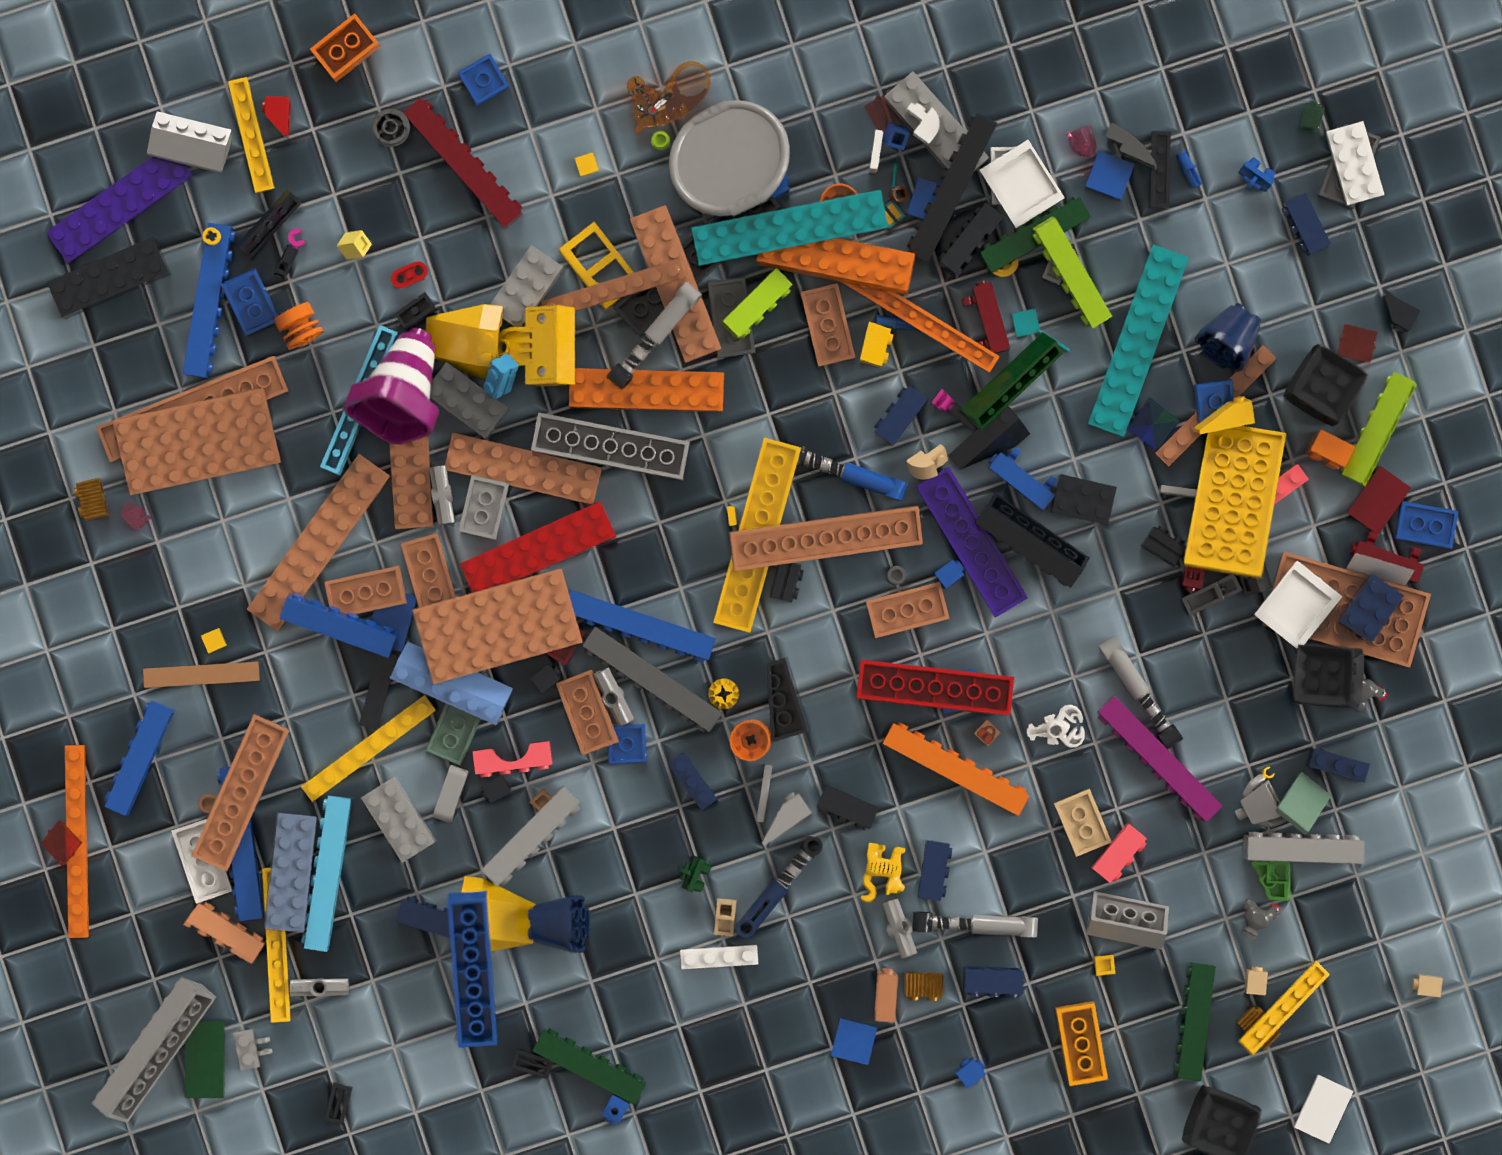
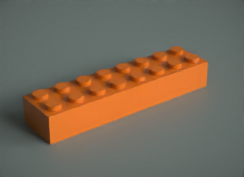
[756,238,915,295]
[569,368,724,412]

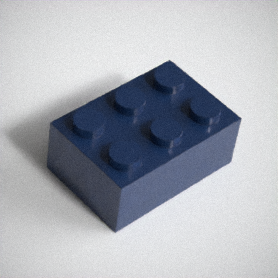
[1336,574,1404,643]
[963,966,1024,998]

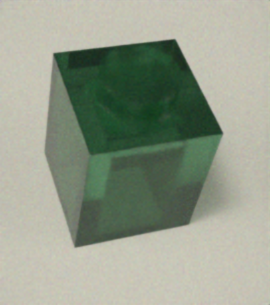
[1298,101,1325,133]

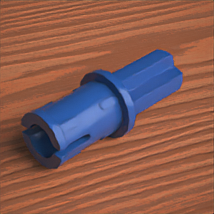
[1176,150,1202,188]
[876,315,914,330]

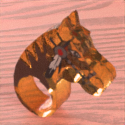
[627,61,711,134]

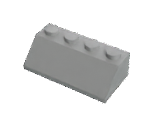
[147,112,232,173]
[1086,891,1169,950]

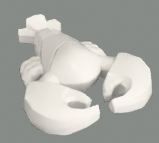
[1027,705,1085,748]

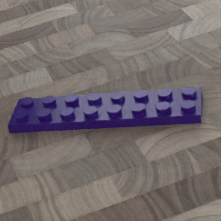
[46,157,194,264]
[916,467,1028,618]

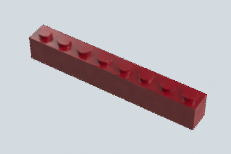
[403,98,523,229]

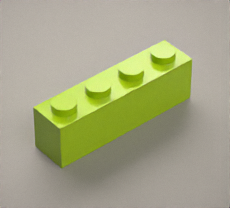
[720,268,793,339]

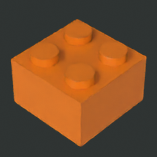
[1305,429,1355,471]

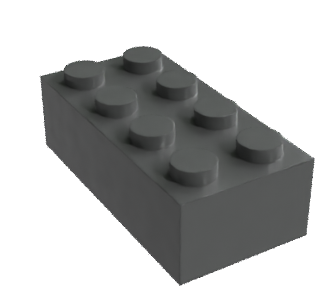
[430,362,510,440]

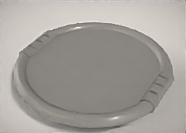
[669,100,790,216]

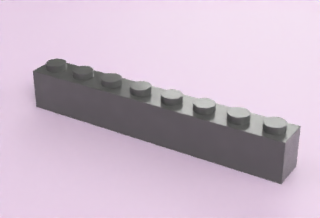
[582,627,722,733]

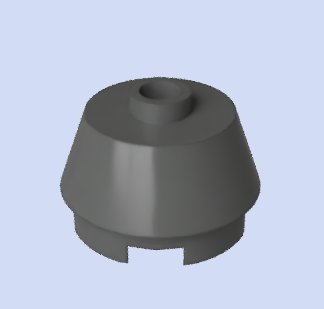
[372,109,410,147]

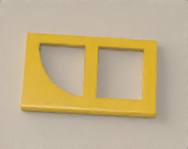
[558,222,634,310]

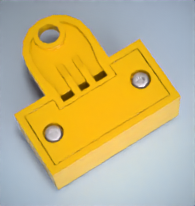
[498,305,575,386]

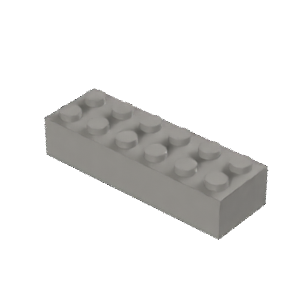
[883,71,989,173]
[481,786,581,886]
[1243,832,1365,864]

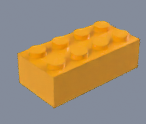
[1055,1001,1108,1086]

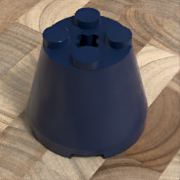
[1195,303,1261,372]
[528,895,590,953]

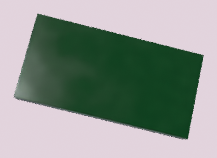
[185,1020,225,1098]

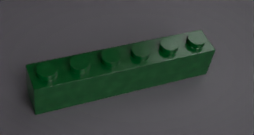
[978,197,1091,275]
[961,332,1063,431]
[1173,962,1216,1081]
[533,1028,646,1105]

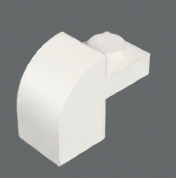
[906,102,940,146]

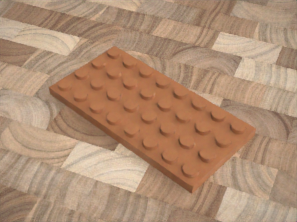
[112,387,281,495]
[1262,551,1431,668]
[413,568,583,685]

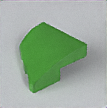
[1252,860,1291,901]

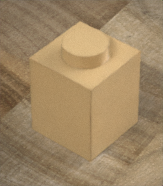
[1244,966,1268,995]
[1412,974,1443,997]

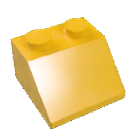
[859,322,893,368]

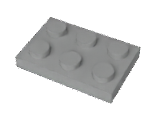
[458,475,509,540]

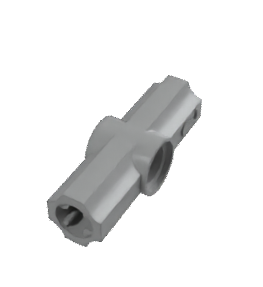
[429,465,455,525]
[593,667,634,726]
[882,899,917,959]
[290,978,349,997]

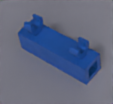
[988,447,1057,511]

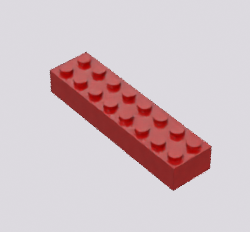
[460,501,616,593]
[856,660,1014,716]

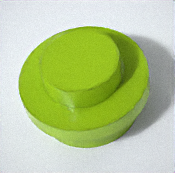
[651,131,670,150]

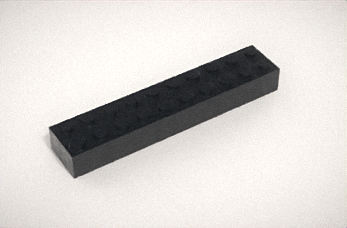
[613,196,781,338]

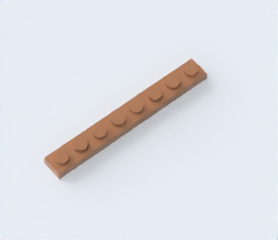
[541,259,687,312]
[1154,345,1277,467]

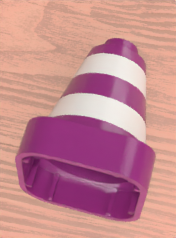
[343,328,439,445]

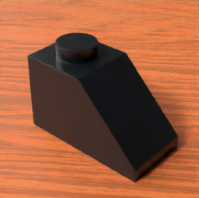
[1382,293,1420,333]

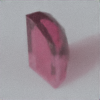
[1066,125,1096,158]

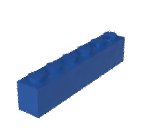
[279,593,398,658]
[104,701,175,816]

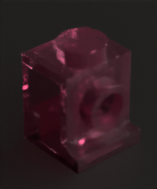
[119,501,152,531]

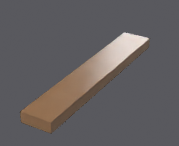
[143,662,260,688]

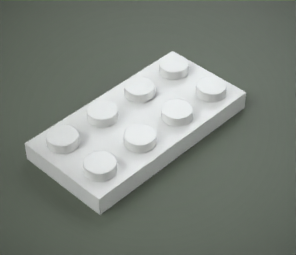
[1325,121,1384,206]
[171,818,232,904]

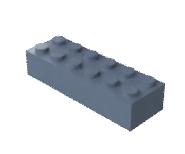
[264,813,317,932]

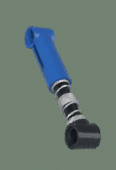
[790,442,908,502]

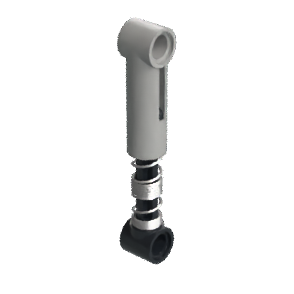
[607,282,702,390]
[1098,636,1183,749]
[912,912,1038,937]

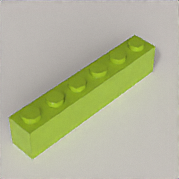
[1032,217,1112,328]
[1341,372,1417,487]

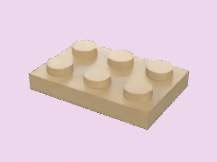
[1054,789,1112,857]

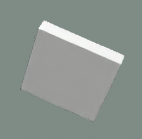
[869,130,883,174]

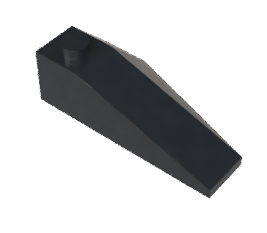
[948,406,1030,470]

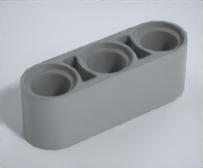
[432,765,469,824]

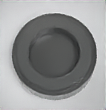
[887,566,906,585]

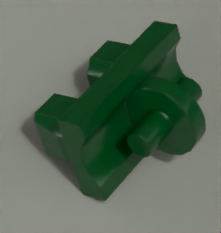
[677,855,712,893]

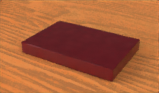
[1346,466,1411,534]

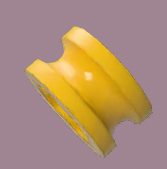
[203,227,221,245]

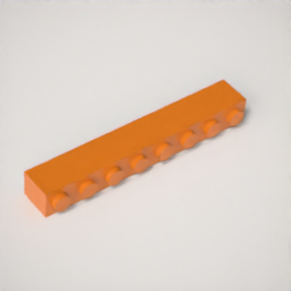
[882,722,1029,816]

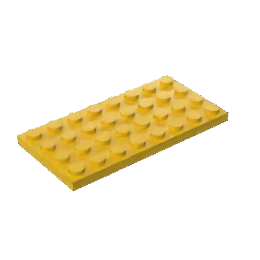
[1184,426,1286,579]

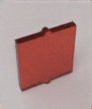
[864,93,903,134]
[1338,324,1377,363]
[41,820,82,866]

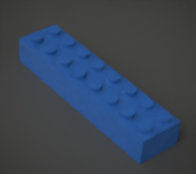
[447,891,498,1048]

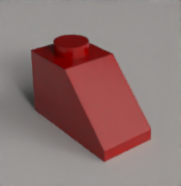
[262,96,291,138]

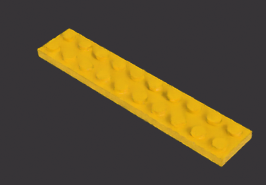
[713,437,801,633]

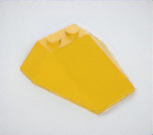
[426,304,503,379]
[461,876,537,951]

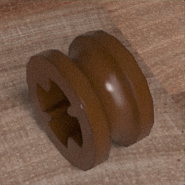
[889,185,909,204]

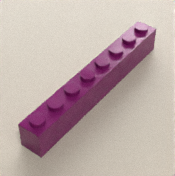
[1097,696,1223,822]

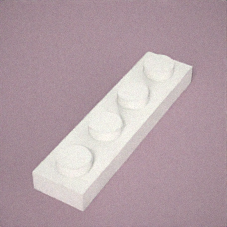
[680,945,758,969]

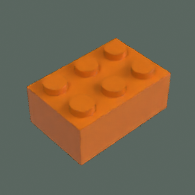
[310,14,381,82]

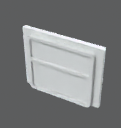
[979,140,1065,228]
[1254,561,1342,649]

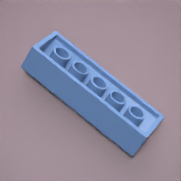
[390,642,513,725]

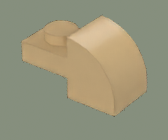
[906,444,948,479]
[714,898,736,936]

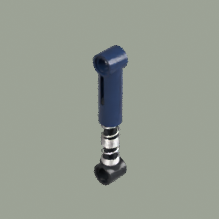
[736,836,823,938]

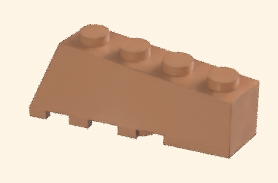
[184,902,266,964]

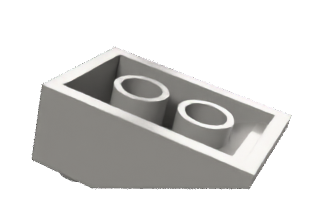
[762,792,812,846]

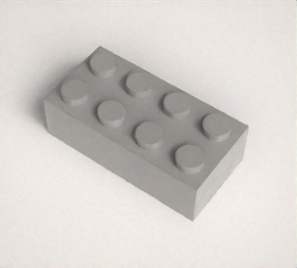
[490,245,564,327]
[361,776,436,863]

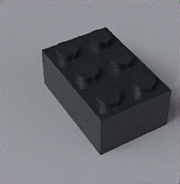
[1050,474,1117,525]

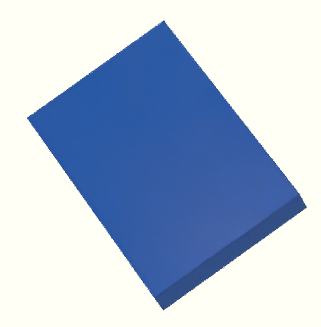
[221,268,279,336]
[1394,501,1459,549]
[372,593,417,652]

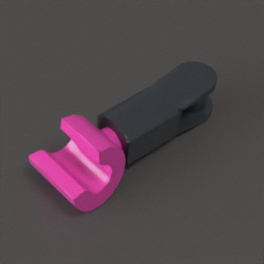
[273,228,306,280]
[931,389,978,430]

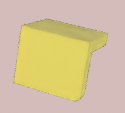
[337,230,372,260]

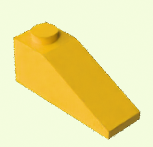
[1194,396,1255,434]

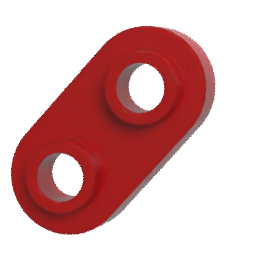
[391,261,428,289]

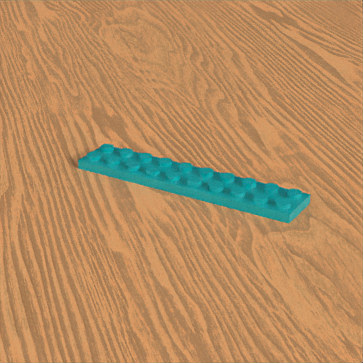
[692,190,888,266]
[1088,244,1189,437]

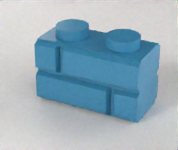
[483,354,519,399]

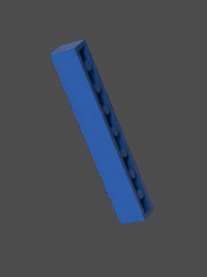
[183,223,236,379]
[569,590,716,663]
[217,767,265,921]

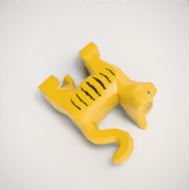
[860,843,905,903]

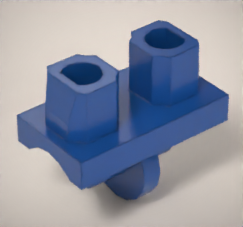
[1238,157,1276,193]

